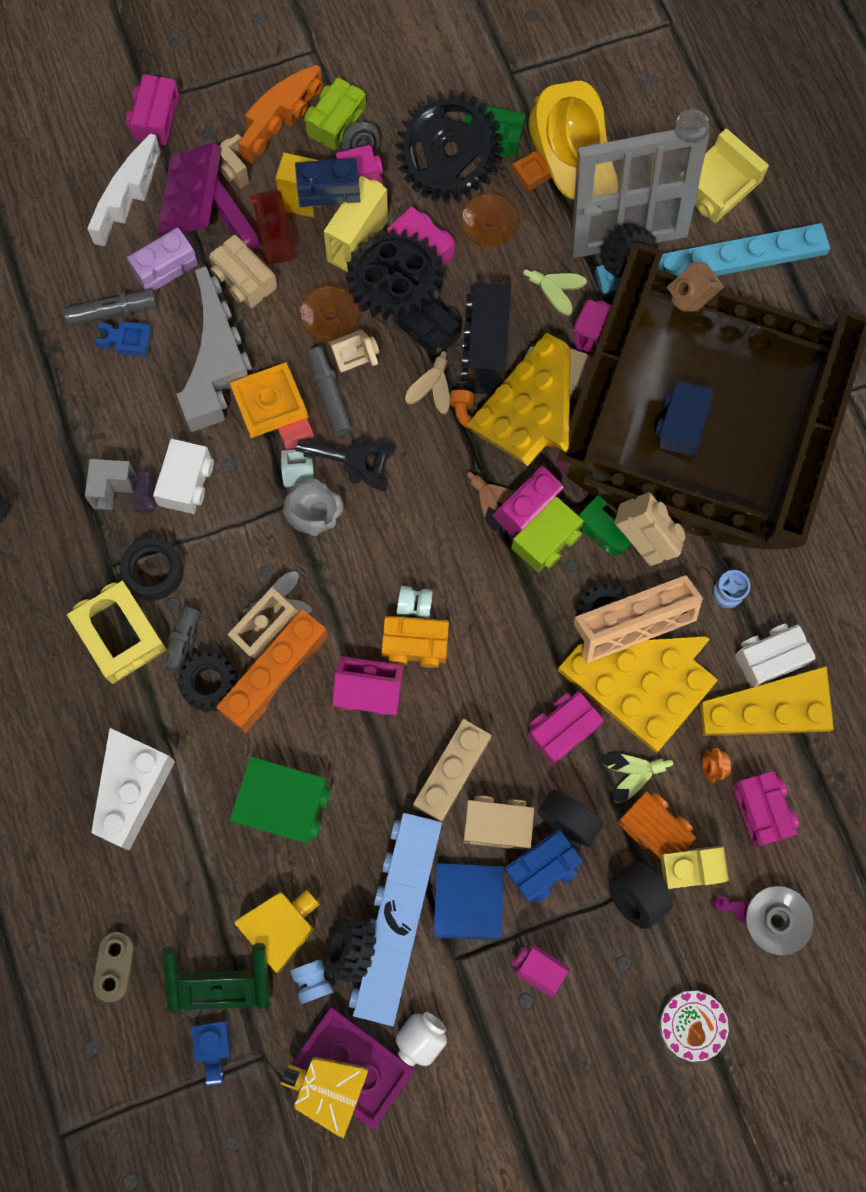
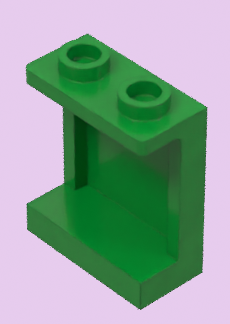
[230,756,332,846]

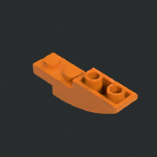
[238,65,323,164]

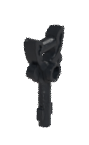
[296,437,397,492]

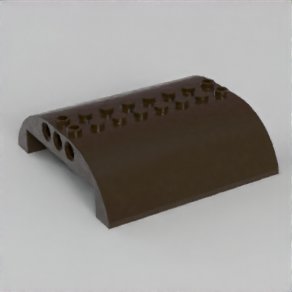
[556,241,866,549]

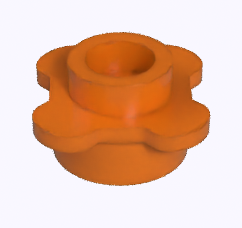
[702,748,731,783]

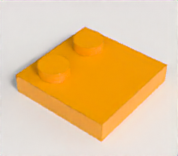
[230,362,308,438]

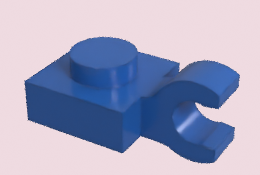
[191,1021,231,1086]

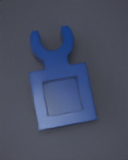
[95,321,152,357]

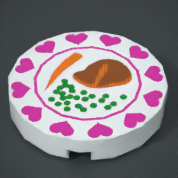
[659,991,729,1062]

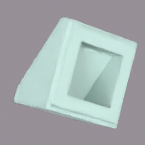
[281,450,314,487]

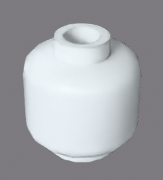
[396,1012,447,1066]

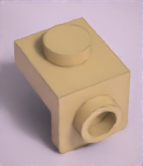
[219,134,249,189]
[328,329,379,373]

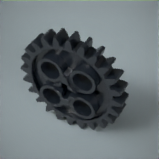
[345,229,444,322]

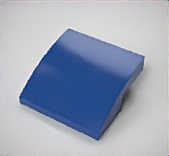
[434,864,503,940]

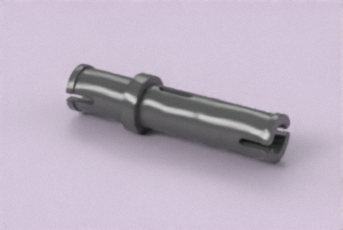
[64,288,157,326]
[305,347,352,437]

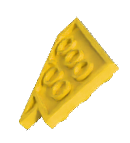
[467,333,571,466]
[557,636,718,753]

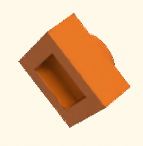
[512,150,552,191]

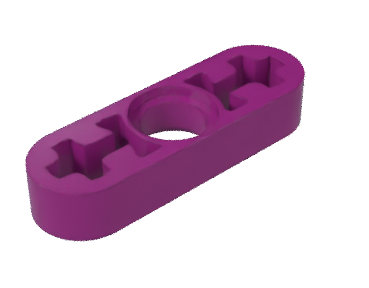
[212,178,260,251]

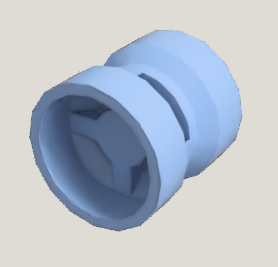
[712,570,750,608]
[290,959,333,1004]

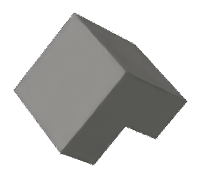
[85,459,137,510]

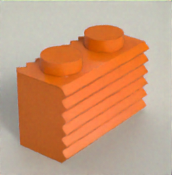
[617,791,696,865]

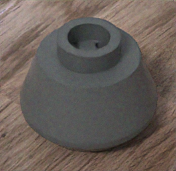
[342,121,380,155]

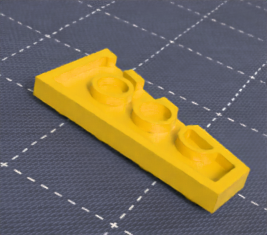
[700,666,834,736]

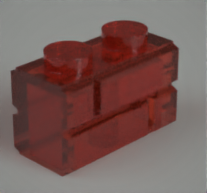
[251,190,295,265]

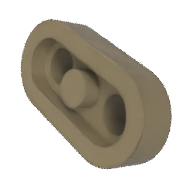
[93,932,135,1002]

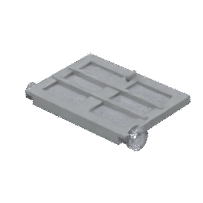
[571,109,710,258]

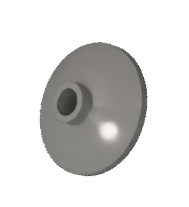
[746,886,814,955]

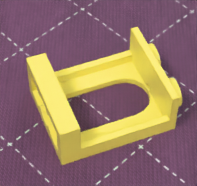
[67,580,167,684]

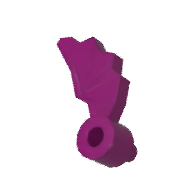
[711,896,748,924]

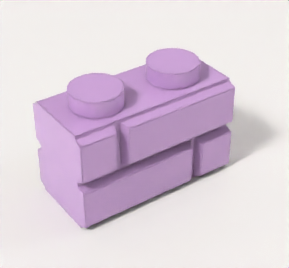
[126,227,198,291]

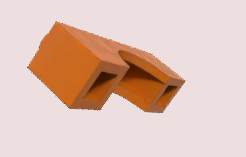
[216,609,329,734]

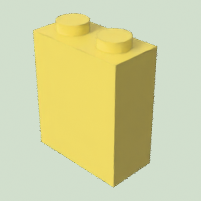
[324,176,388,272]

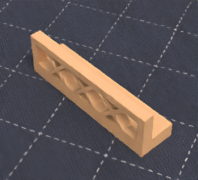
[574,575,703,664]

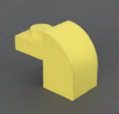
[660,846,729,889]

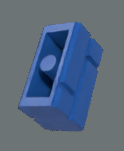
[504,829,582,904]

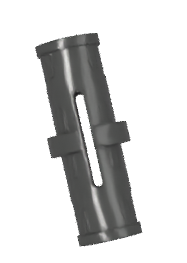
[161,607,201,673]

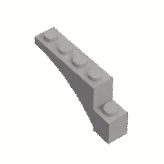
[176,266,252,432]

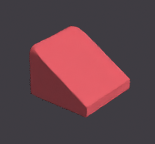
[278,418,314,450]

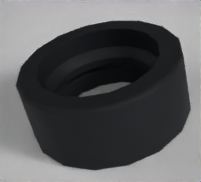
[120,537,184,600]
[537,790,604,847]

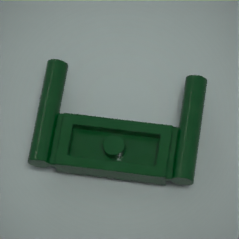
[161,943,270,1013]

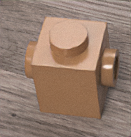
[667,262,724,311]

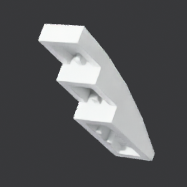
[87,134,161,246]

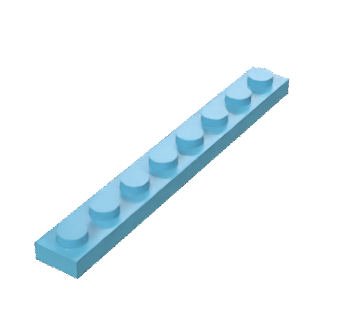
[595,223,830,298]

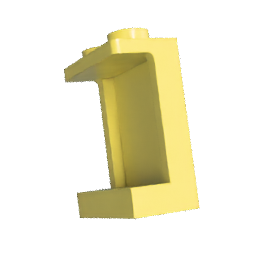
[675,128,769,223]

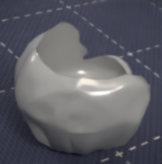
[282,479,344,536]

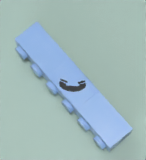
[349,813,442,1026]

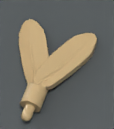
[405,351,450,415]

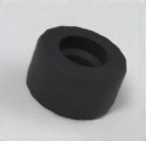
[608,862,673,929]

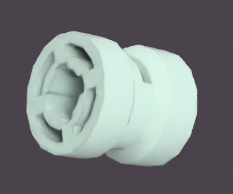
[397,585,433,619]

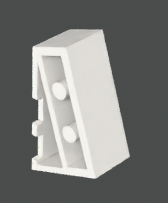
[91,728,175,850]

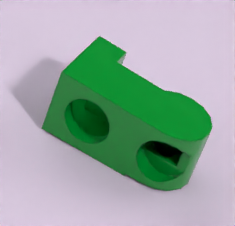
[579,495,631,556]

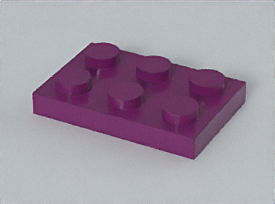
[157,142,222,236]
[291,1007,415,1130]

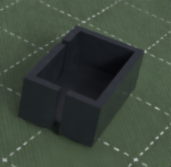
[461,283,511,395]

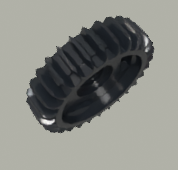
[395,90,504,204]

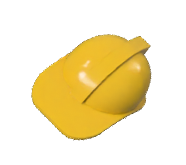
[529,81,618,200]

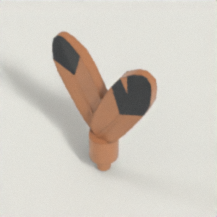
[467,472,516,532]

